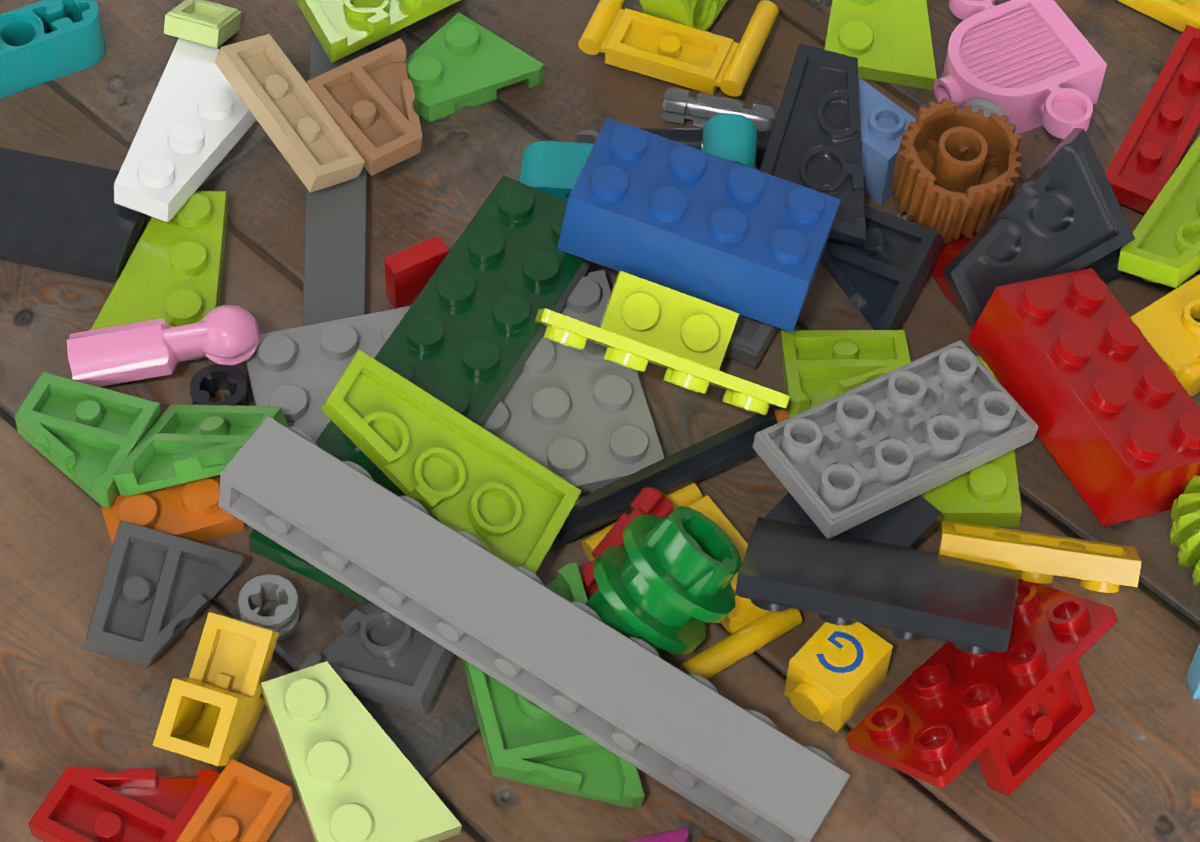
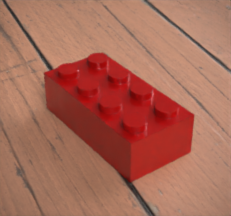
[968,268,1200,527]

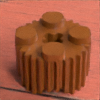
[890,98,1022,244]

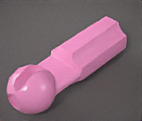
[67,305,260,387]

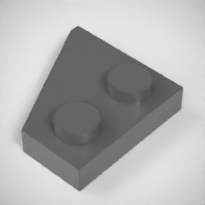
[83,520,244,667]

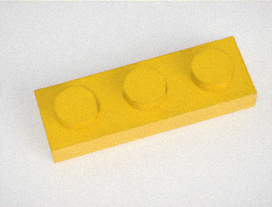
[937,520,1142,593]

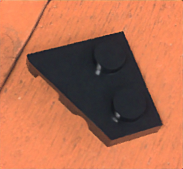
[820,204,945,330]

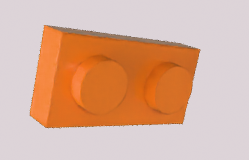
[100,474,245,545]
[176,758,293,842]

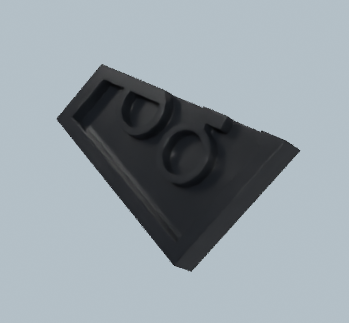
[760,43,866,247]
[942,128,1135,327]

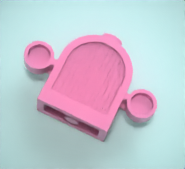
[934,0,1107,139]

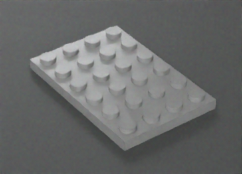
[245,270,665,499]

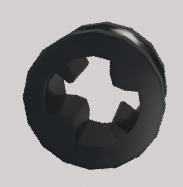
[190,364,249,406]

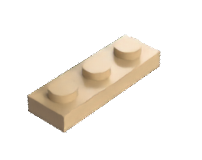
[215,34,365,193]

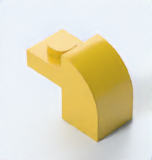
[153,612,280,766]

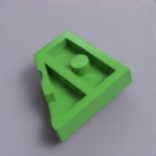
[15,372,161,508]

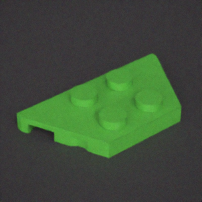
[461,562,645,809]

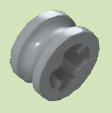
[238,574,300,641]

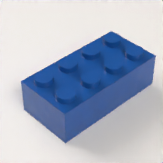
[557,117,841,333]

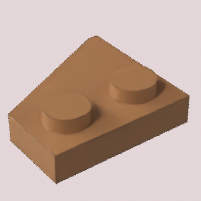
[306,39,423,176]

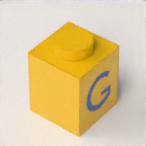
[784,622,893,733]

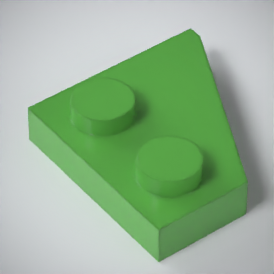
[405,12,544,122]
[113,404,288,496]

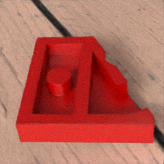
[28,767,220,842]

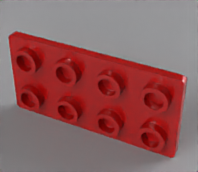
[845,579,1117,796]

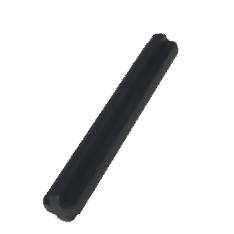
[555,412,777,544]

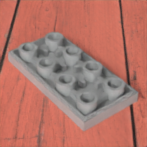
[752,340,1038,539]

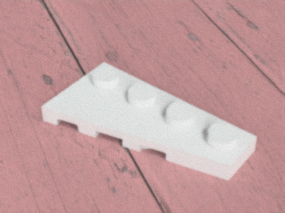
[114,38,256,222]

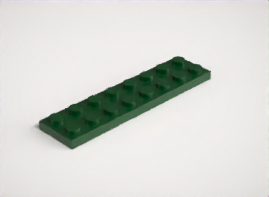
[249,175,593,605]

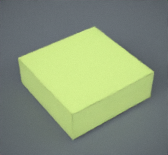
[164,0,241,48]

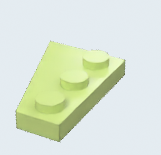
[261,661,462,842]

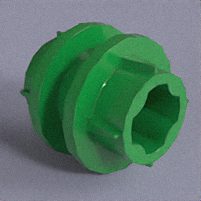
[586,506,743,654]

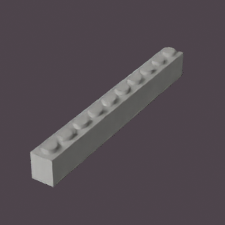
[218,416,850,842]

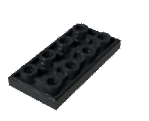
[0,147,147,283]
[735,517,1019,654]

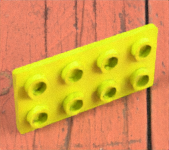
[535,271,790,416]

